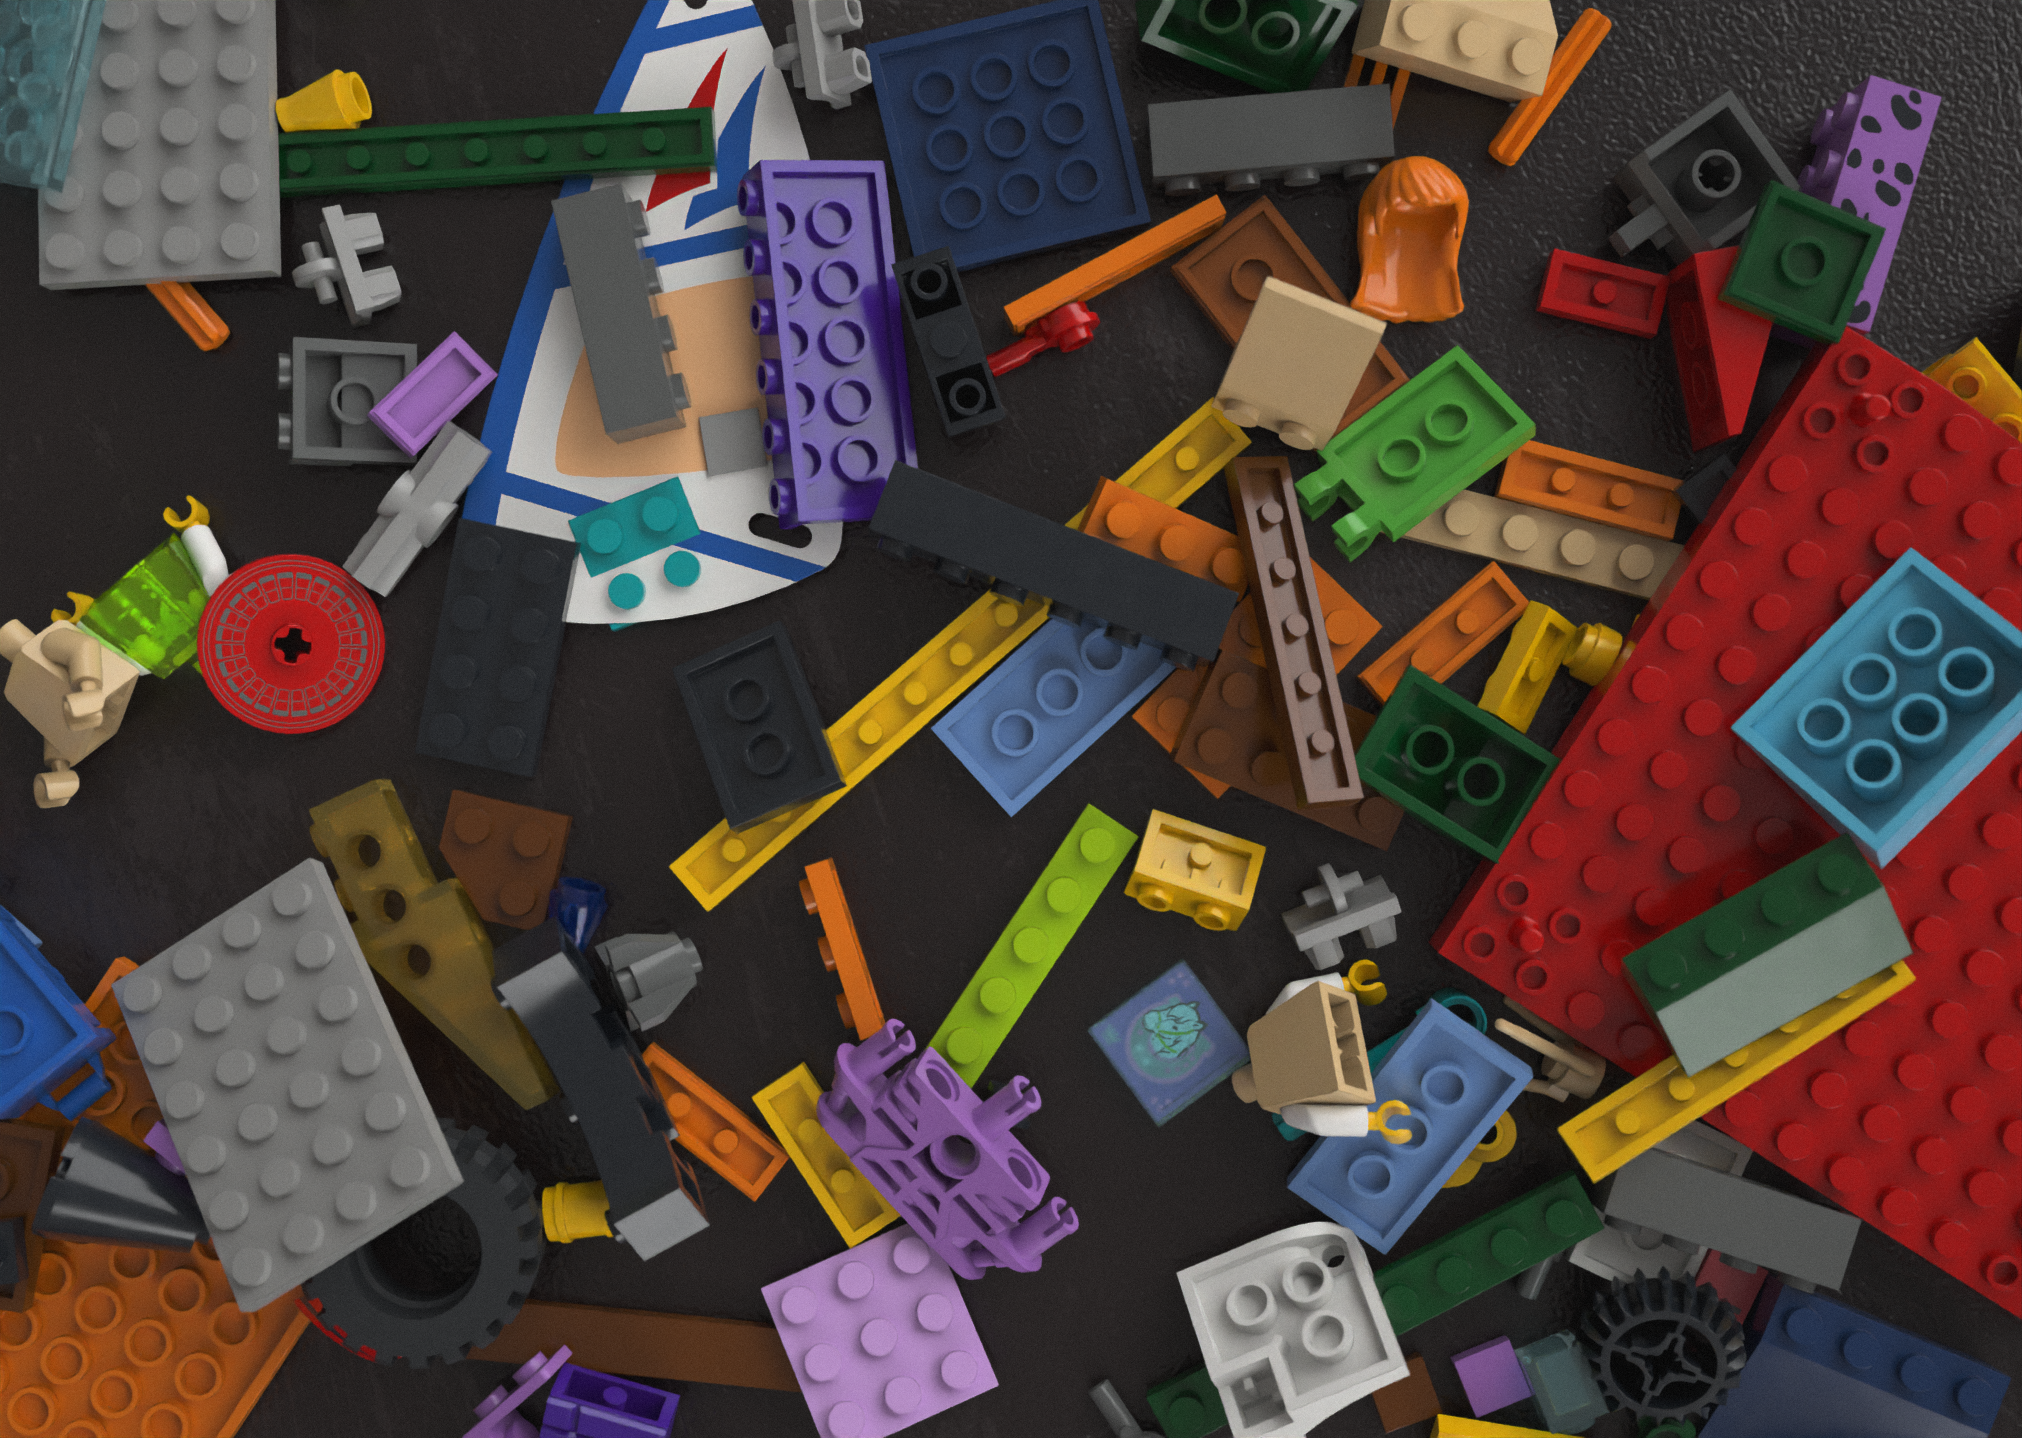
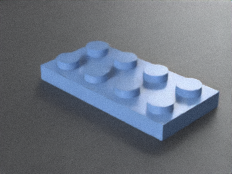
[931,619,1176,817]
[1287,998,1533,1255]

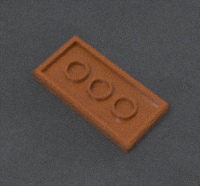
[1170,195,1410,456]

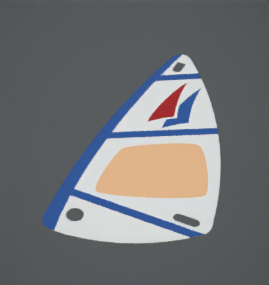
[462,0,843,624]

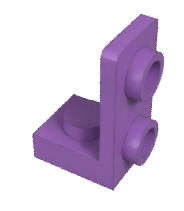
[462,1344,573,1438]

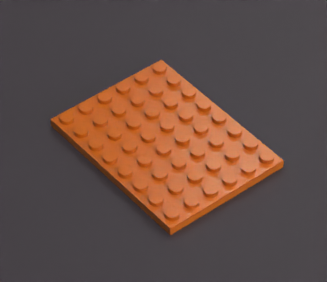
[0,956,311,1438]

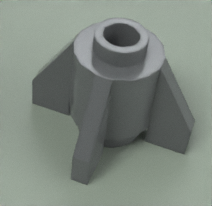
[594,931,703,1032]

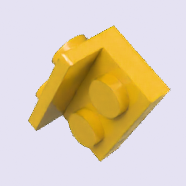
[1124,809,1266,931]

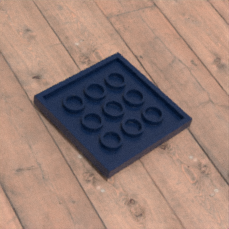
[864,0,1151,272]

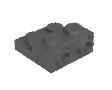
[276,337,417,466]

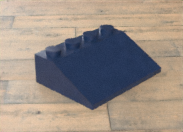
[1695,1272,2011,1438]

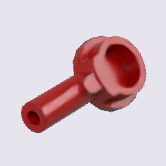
[986,301,1100,377]

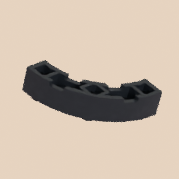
[490,916,710,1261]

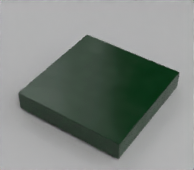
[1717,180,1887,345]

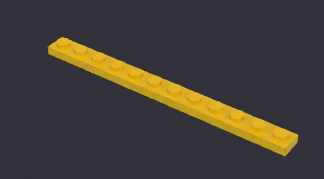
[669,397,1252,912]

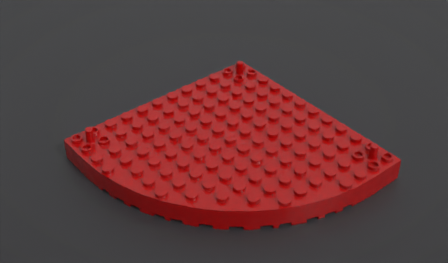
[1429,326,2022,1319]

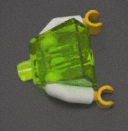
[51,495,229,679]

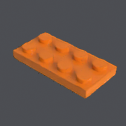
[1131,557,1383,799]

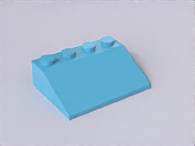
[1731,548,2022,869]

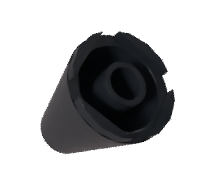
[31,1117,210,1253]

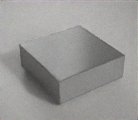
[699,407,767,476]

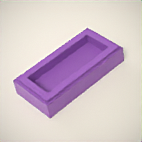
[367,331,497,459]

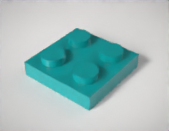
[568,476,701,632]

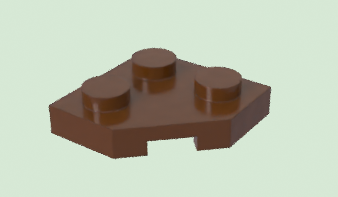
[439,790,573,930]

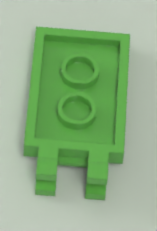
[1294,345,1536,562]

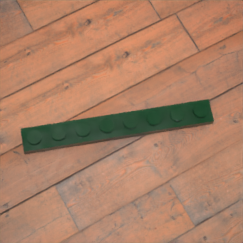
[1146,1169,1605,1438]

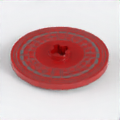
[197,554,385,734]

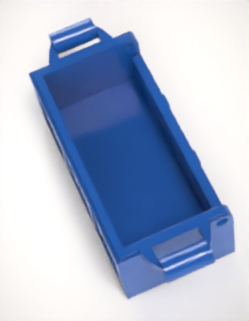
[0,905,117,1121]

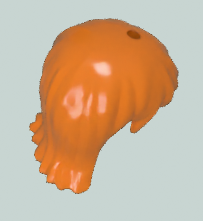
[1350,156,1469,324]

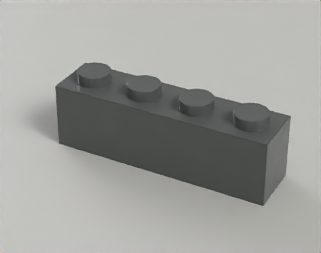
[1146,84,1395,196]
[551,183,691,444]
[1589,1147,1861,1293]

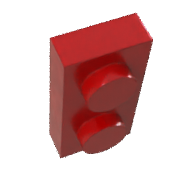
[1535,248,1671,339]

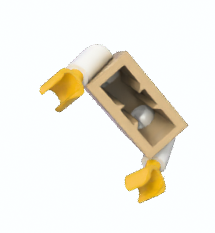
[1232,959,1412,1144]

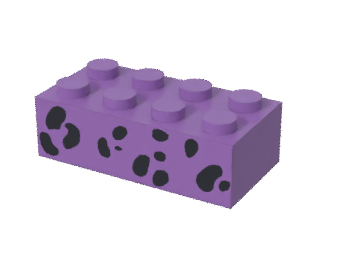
[1769,75,1942,349]

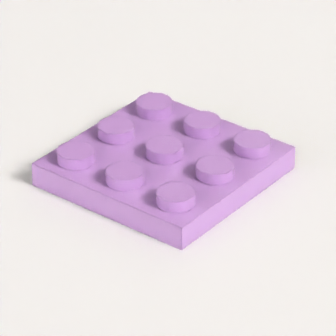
[761,1223,999,1438]

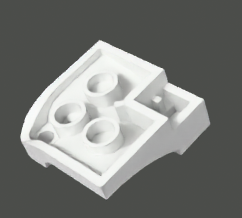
[1177,1222,1410,1438]

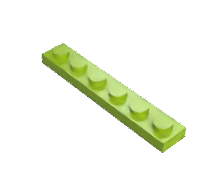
[924,803,1139,1089]

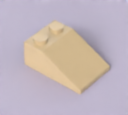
[1211,276,1387,451]

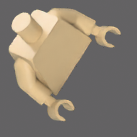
[0,619,140,808]

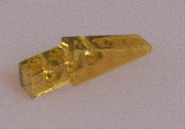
[309,779,560,1110]

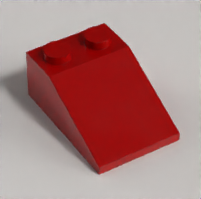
[1665,246,1773,452]

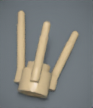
[1495,995,1606,1102]

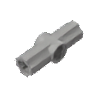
[342,421,492,597]

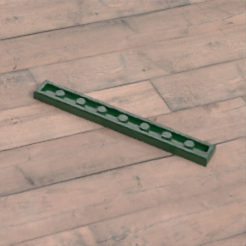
[278,107,718,198]

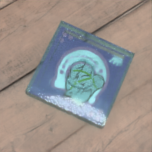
[1087,958,1251,1127]

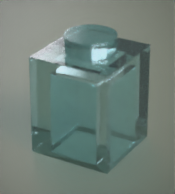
[1514,1329,1608,1435]

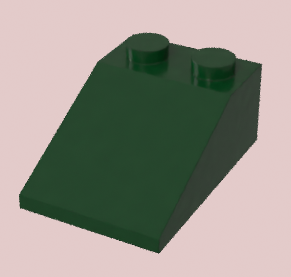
[1135,0,1358,94]
[1354,665,1560,864]

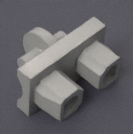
[772,0,872,109]
[292,204,402,328]
[1281,863,1402,970]

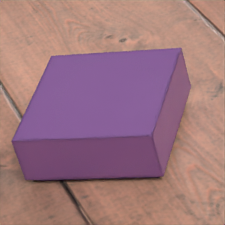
[1450,1335,1532,1418]

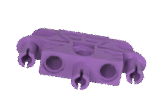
[816,1019,1079,1280]

